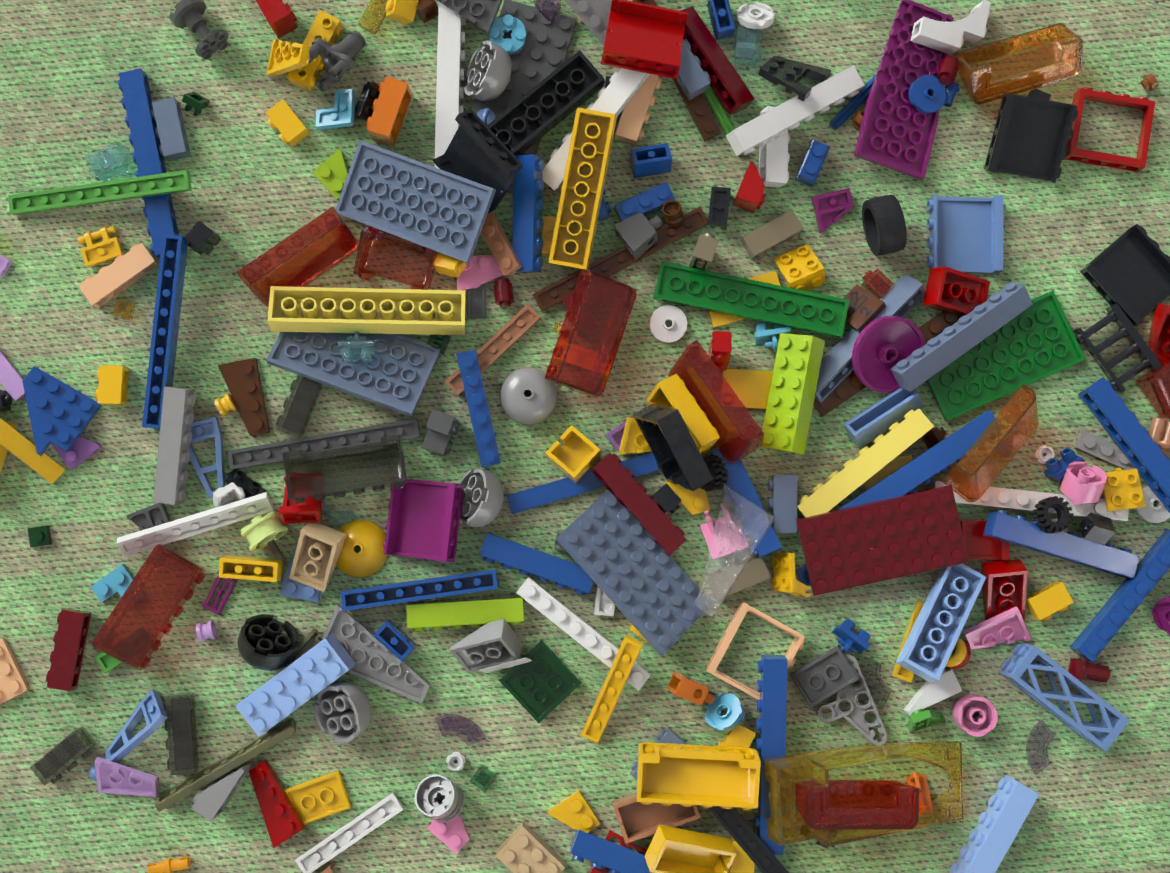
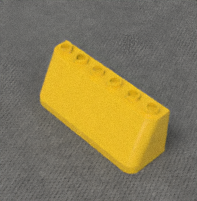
[637,742,761,810]

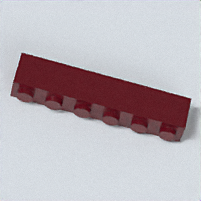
[680,6,755,115]
[590,452,687,556]

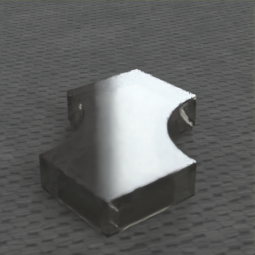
[856,655,892,707]

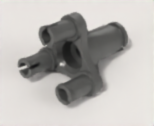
[308,31,366,92]

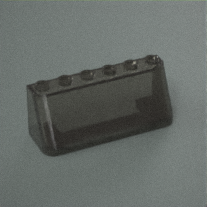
[282,435,408,504]

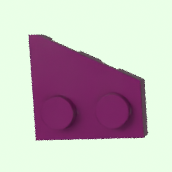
[811,188,854,233]

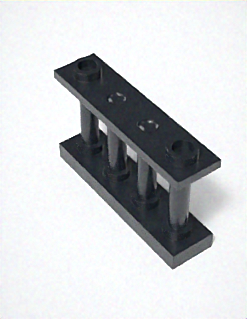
[1073,303,1162,393]

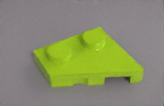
[312,148,348,201]

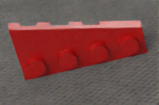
[248,760,306,849]

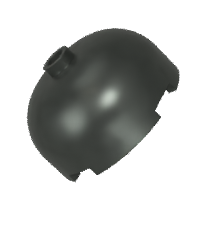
[238,614,299,671]

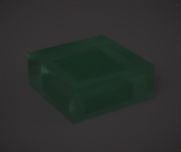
[470,765,497,793]

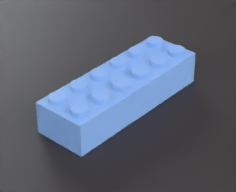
[896,564,986,683]
[235,633,356,737]
[949,775,1039,873]

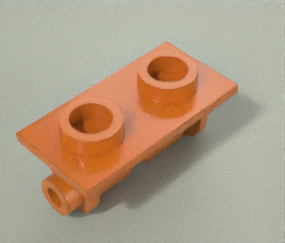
[906,772,934,816]

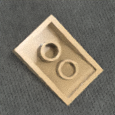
[289,523,346,592]

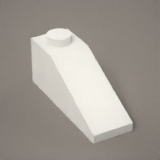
[903,667,962,715]

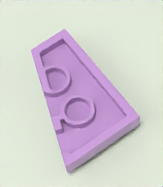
[94,757,159,797]

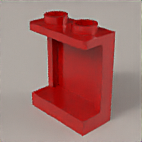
[278,473,325,524]
[960,521,1010,560]

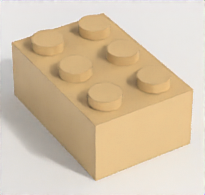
[495,821,566,873]

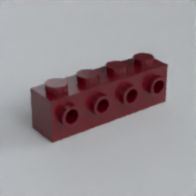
[46,608,92,691]

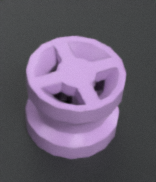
[196,620,217,642]

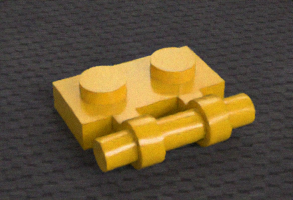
[77,226,124,268]

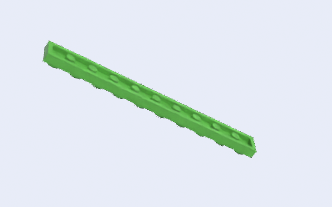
[8,170,192,215]

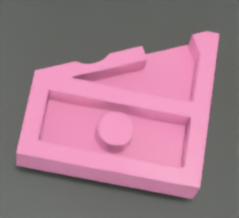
[427,814,470,854]

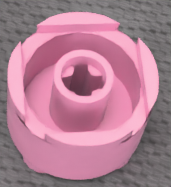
[1060,462,1107,505]
[952,694,998,737]

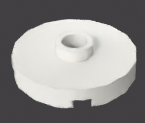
[737,2,775,29]
[649,305,687,343]
[1135,486,1170,523]

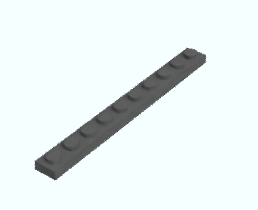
[227,418,421,470]

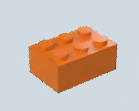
[366,76,413,147]

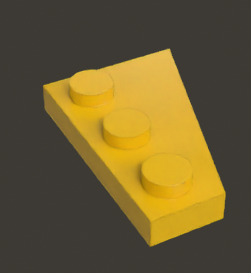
[618,417,651,455]

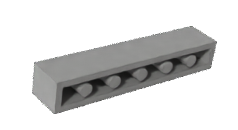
[153,386,196,505]

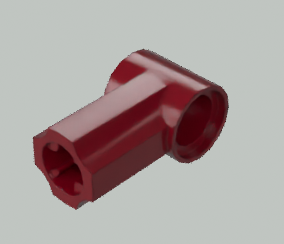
[1068,657,1110,683]

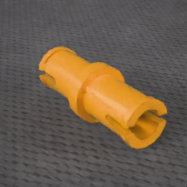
[148,856,191,873]

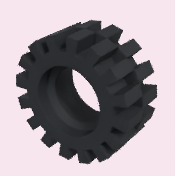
[701,454,728,492]
[1033,496,1073,534]

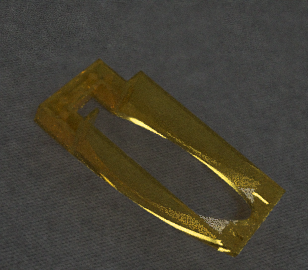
[765,741,964,847]

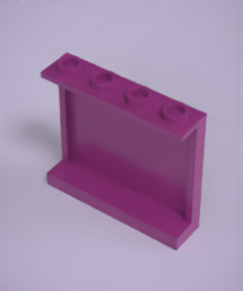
[383,477,464,562]

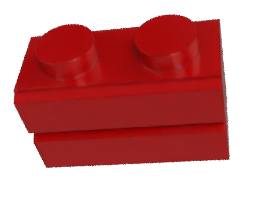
[708,331,732,372]

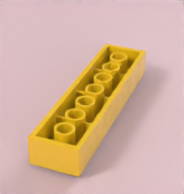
[548,108,617,271]

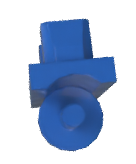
[1044,448,1084,481]
[832,619,871,654]

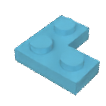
[316,89,355,130]
[91,564,146,607]

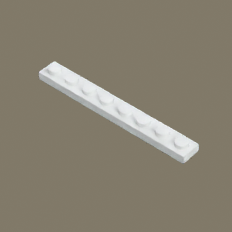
[117,492,274,556]

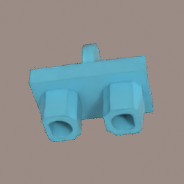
[755,323,791,352]

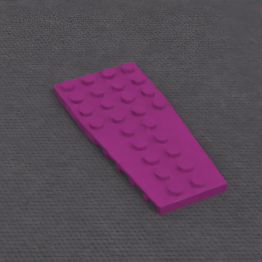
[854,0,954,180]

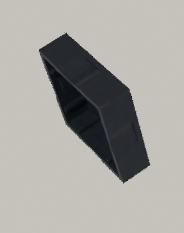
[633,404,713,491]

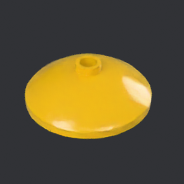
[336,520,388,578]

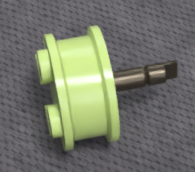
[240,510,289,563]

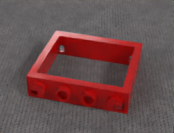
[1065,87,1155,172]

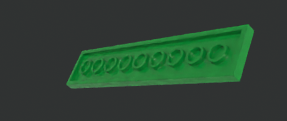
[653,261,850,338]

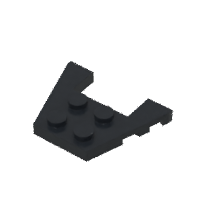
[758,56,831,102]

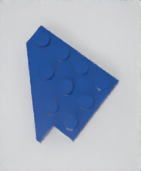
[22,366,102,456]

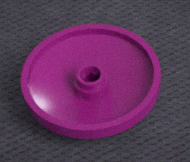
[852,316,926,393]

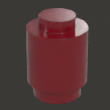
[936,55,959,85]
[493,279,514,308]

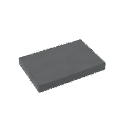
[789,644,860,709]

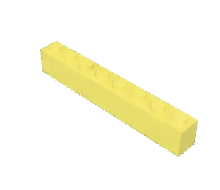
[797,409,934,517]

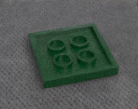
[499,640,581,723]

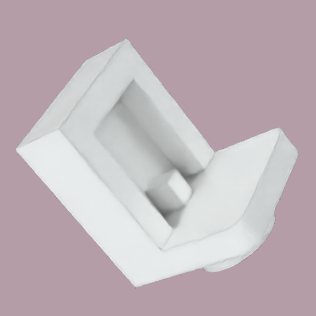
[213,482,245,507]

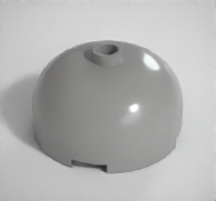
[464,40,512,101]
[500,367,558,425]
[458,468,504,527]
[314,681,371,743]

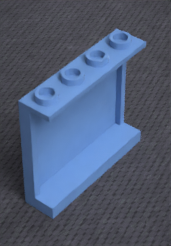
[927,194,1003,274]

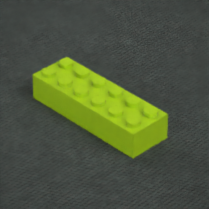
[759,333,825,455]

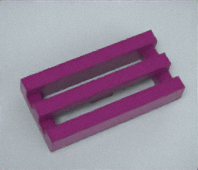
[202,574,238,615]

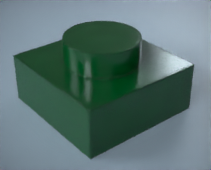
[28,525,52,548]

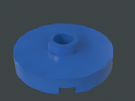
[909,75,946,114]

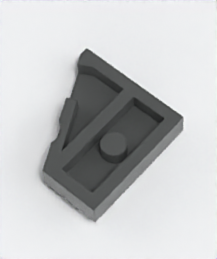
[126,503,171,531]

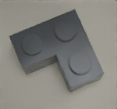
[422,409,460,456]

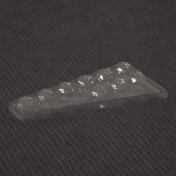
[696,486,775,617]

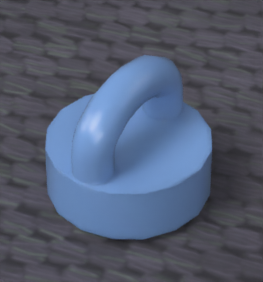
[477,108,496,125]

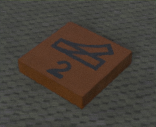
[843,285,886,333]

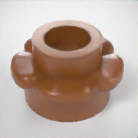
[1141,73,1158,92]

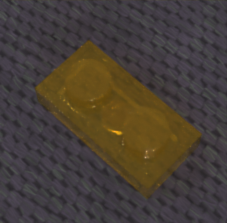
[358,0,388,35]

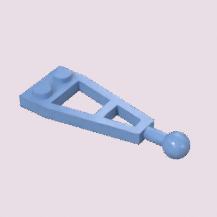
[189,417,225,498]
[280,499,326,602]
[89,689,168,781]

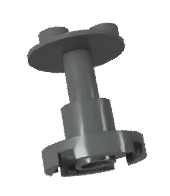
[169,0,229,60]

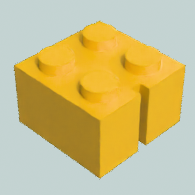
[546,425,601,483]

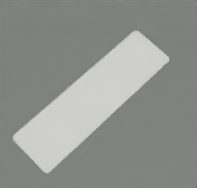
[479,658,533,673]

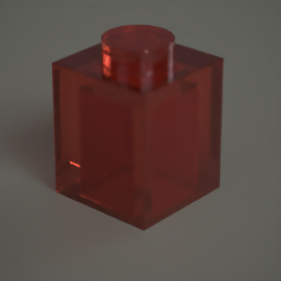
[861,268,894,298]

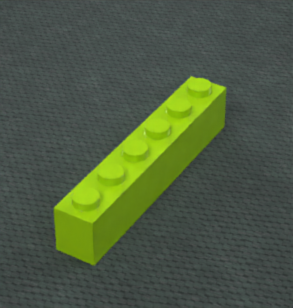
[406,597,525,632]

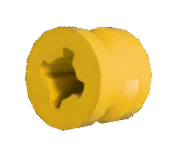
[214,393,237,416]

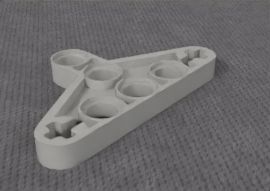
[818,653,888,746]

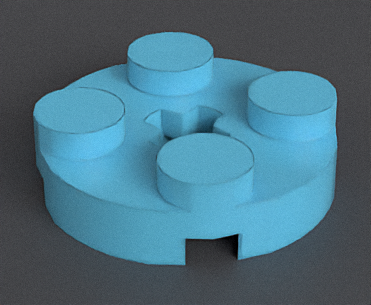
[489,14,527,55]
[705,693,745,734]

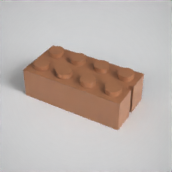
[612,793,701,844]

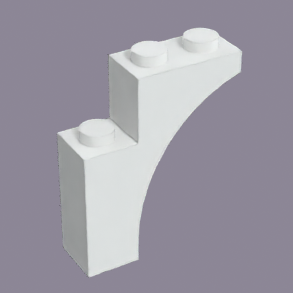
[911,0,991,55]

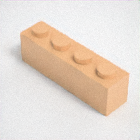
[615,74,663,146]
[79,243,159,308]

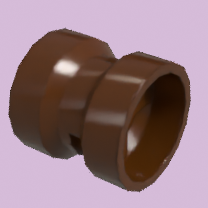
[662,200,684,227]

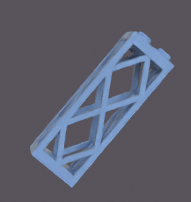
[999,642,1130,752]

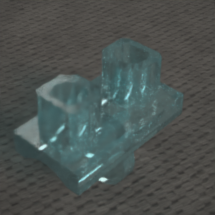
[338,331,375,362]

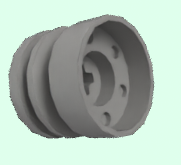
[415,774,464,822]

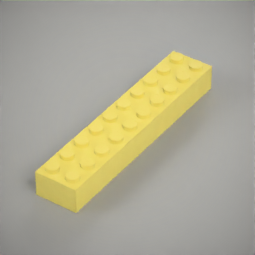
[268,286,466,335]

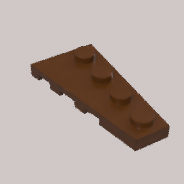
[218,358,270,436]

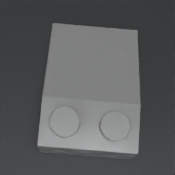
[450,619,522,674]
[191,762,254,822]

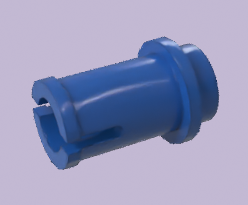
[943,82,960,107]

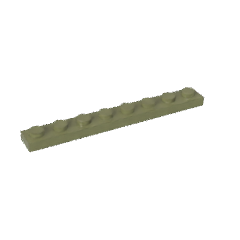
[155,718,296,812]

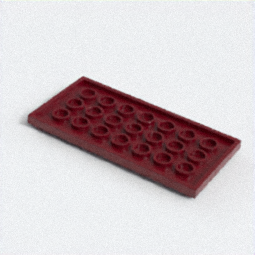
[796,485,969,596]

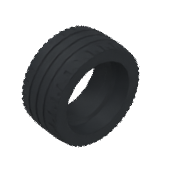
[862,195,907,256]

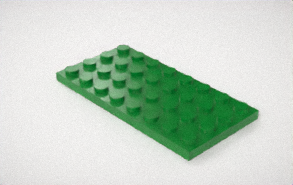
[927,290,1086,422]

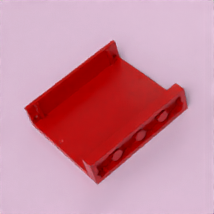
[601,0,688,79]

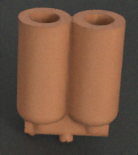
[1148,418,1170,456]

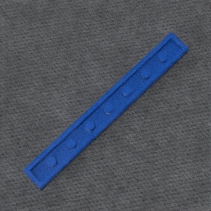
[507,452,659,514]

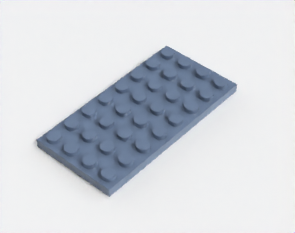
[335,140,496,264]
[266,332,441,417]
[556,490,712,656]

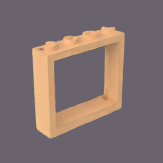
[705,601,805,700]

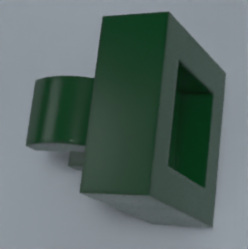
[182,92,210,116]
[427,334,451,355]

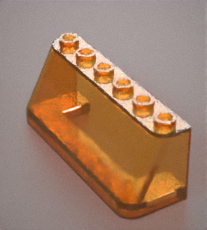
[954,22,1083,105]
[942,384,1039,502]

